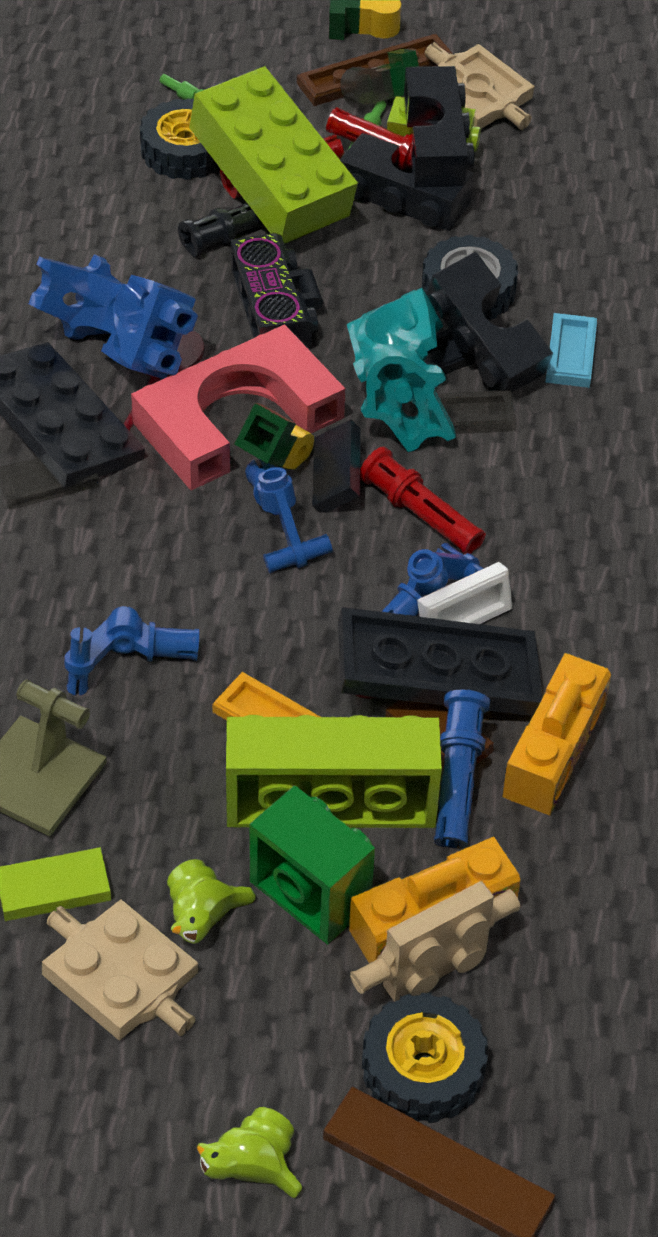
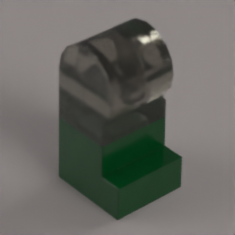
[340,49,419,104]

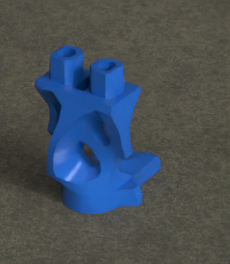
[28,254,198,379]

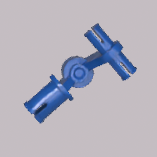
[245,459,333,574]
[382,543,484,616]
[64,606,199,695]

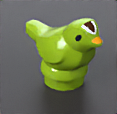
[167,859,255,944]
[197,1107,302,1198]

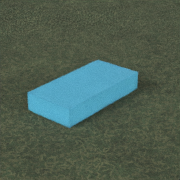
[545,313,597,388]

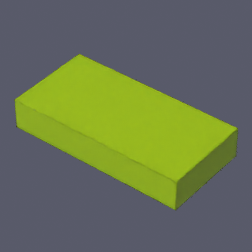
[0,847,111,921]

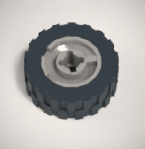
[421,235,518,320]

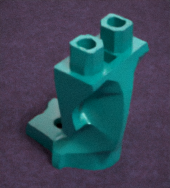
[347,287,456,452]

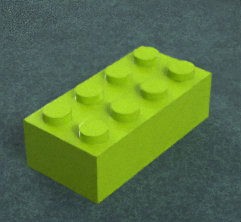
[189,66,358,244]
[226,715,442,828]

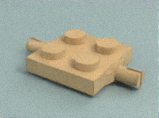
[425,42,535,130]
[350,881,520,1002]
[42,899,198,1041]

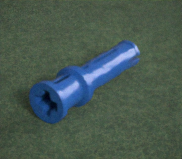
[434,689,490,849]

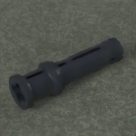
[178,203,263,257]

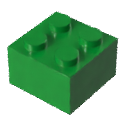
[249,785,375,945]

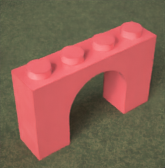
[131,324,346,491]

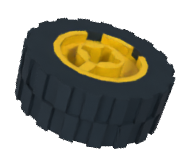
[140,99,219,180]
[362,993,488,1123]

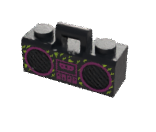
[231,233,324,350]

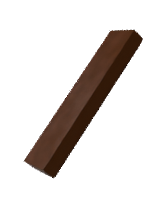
[297,34,454,106]
[323,1086,555,1237]

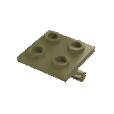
[0,679,107,836]

